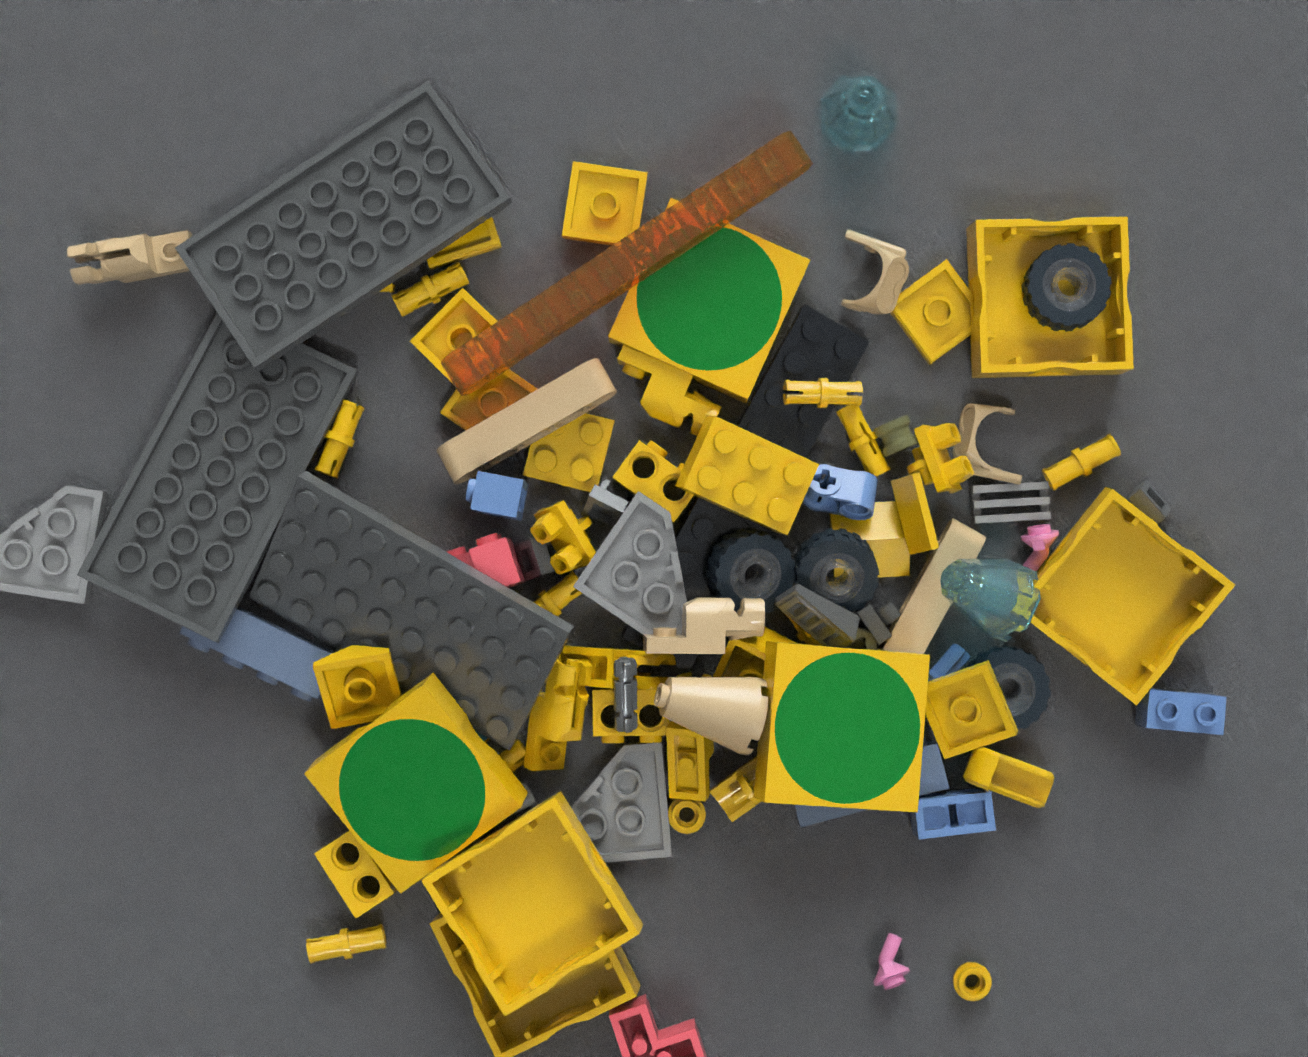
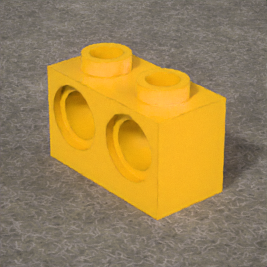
[612,440,694,523]
[592,688,670,743]
[314,830,397,919]

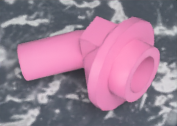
[1020,524,1059,577]
[873,933,910,990]

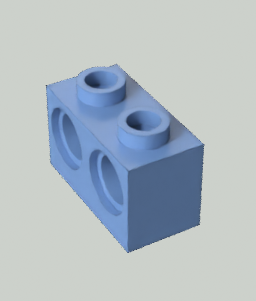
[466,471,529,521]
[1135,688,1227,735]
[910,787,996,840]

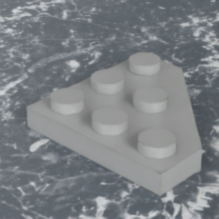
[0,486,107,604]
[573,491,687,635]
[571,742,672,863]

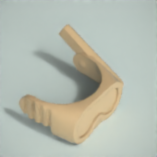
[841,229,909,314]
[953,403,1022,485]

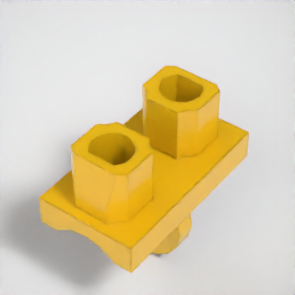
[906,423,974,494]
[530,500,596,575]
[710,756,762,822]

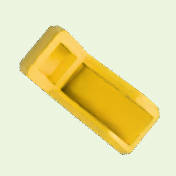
[963,747,1055,808]

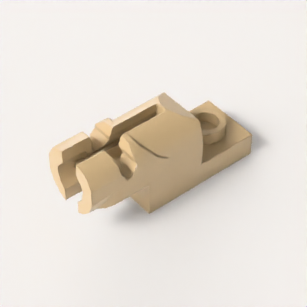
[67,230,192,285]
[643,597,765,654]

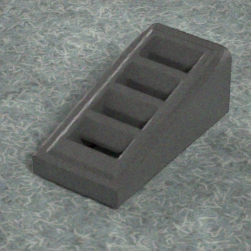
[774,584,860,648]

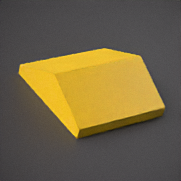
[410,288,514,392]
[891,472,939,555]
[829,501,910,580]
[313,645,402,729]

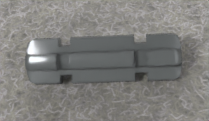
[614,657,638,733]

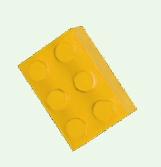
[675,416,819,535]

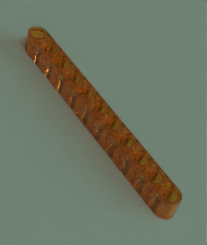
[441,130,813,396]

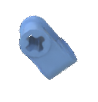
[803,464,878,520]

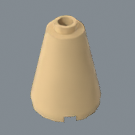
[654,677,768,755]

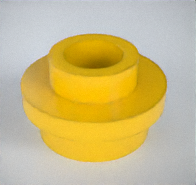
[668,799,706,834]
[953,962,992,1001]

